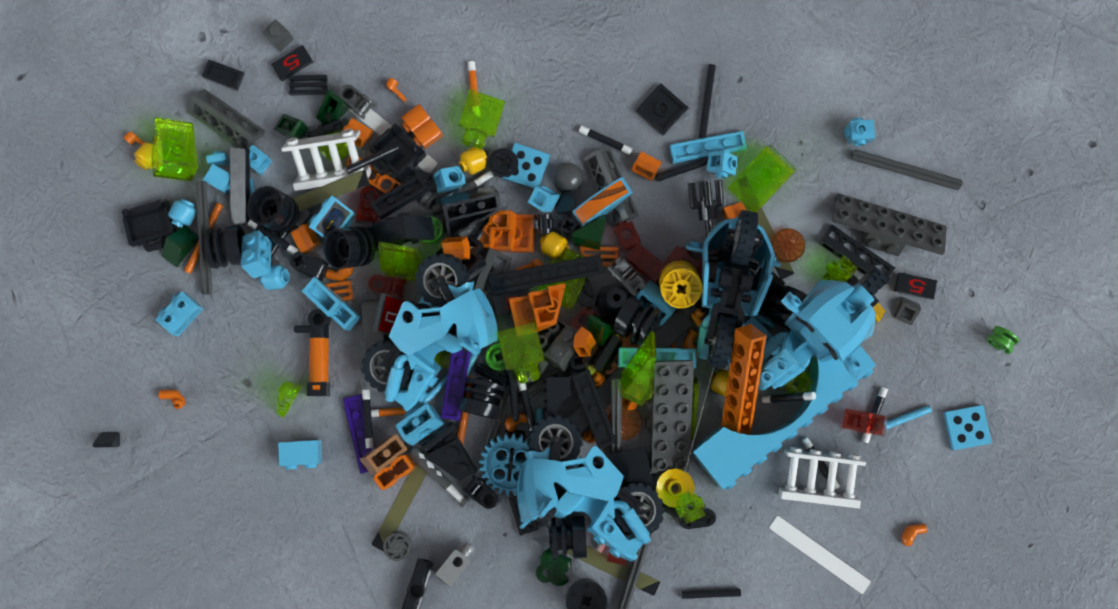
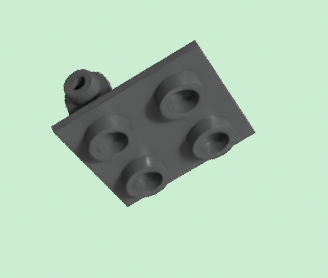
[608,256,647,296]

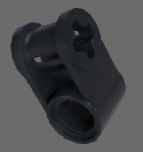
[290,252,329,281]
[462,474,499,509]

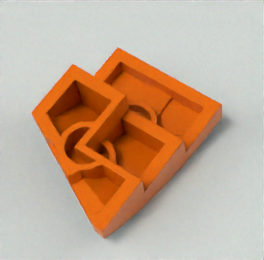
[474,210,537,253]
[508,283,565,337]

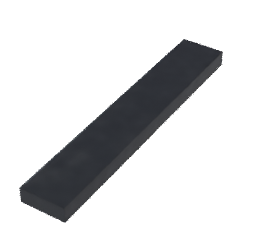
[488,254,604,295]

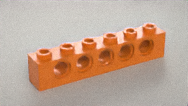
[721,324,767,435]

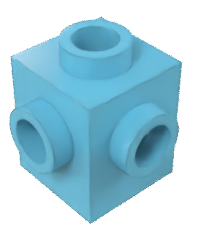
[844,118,875,146]
[707,150,738,179]

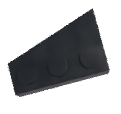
[366,213,435,251]

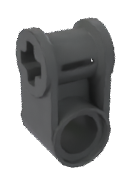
[339,84,376,119]

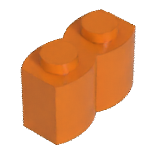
[401,104,443,150]
[373,455,416,490]

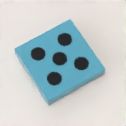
[502,143,550,190]
[943,405,992,450]

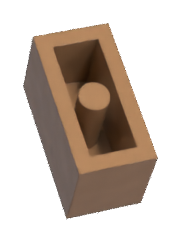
[360,434,408,475]

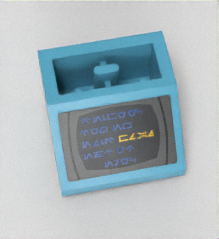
[309,195,357,239]

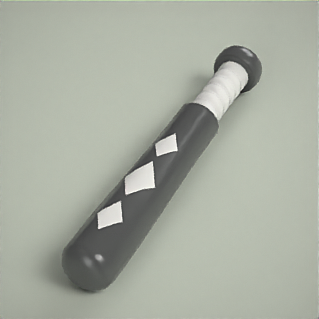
[430,169,497,215]
[408,447,470,507]

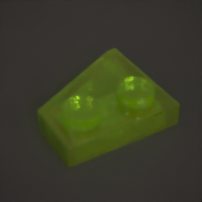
[277,381,302,418]

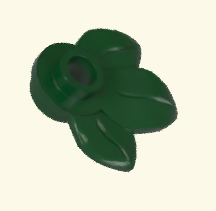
[536,548,572,586]

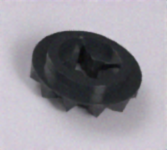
[488,148,518,178]

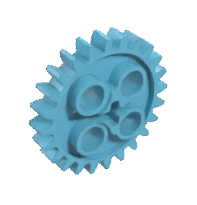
[479,432,529,496]

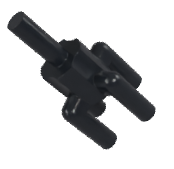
[688,180,724,238]

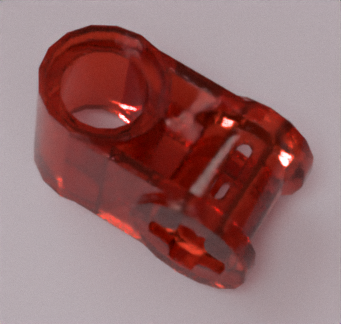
[356,186,380,223]
[368,275,407,299]

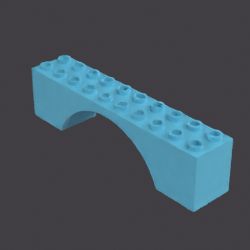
[691,346,877,490]

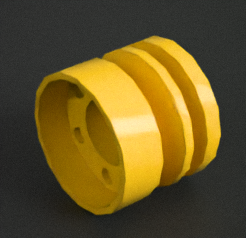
[659,261,702,309]

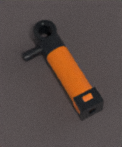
[294,309,331,397]

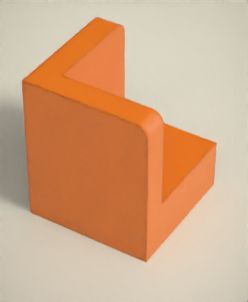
[721,202,746,220]

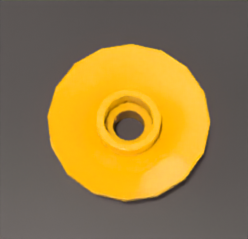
[656,468,695,508]

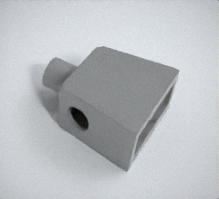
[435,542,475,587]

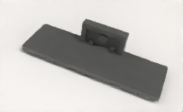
[832,193,947,256]
[645,360,694,473]

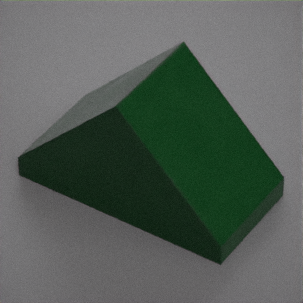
[316,89,349,125]
[274,114,309,139]
[571,216,606,250]
[161,226,199,267]
[588,314,616,346]

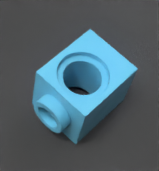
[249,144,273,175]
[203,164,230,195]
[433,166,466,193]
[528,186,560,212]

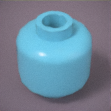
[168,198,197,228]
[259,265,290,290]

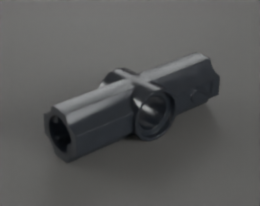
[401,558,434,609]

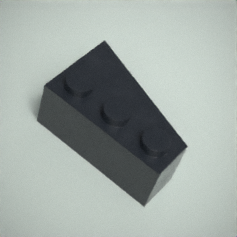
[438,185,501,238]

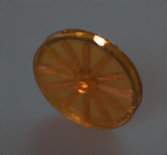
[771,228,806,263]
[608,406,642,440]

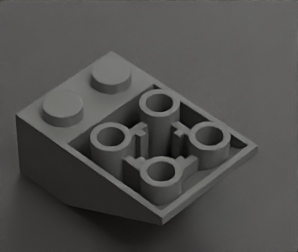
[514,319,578,373]

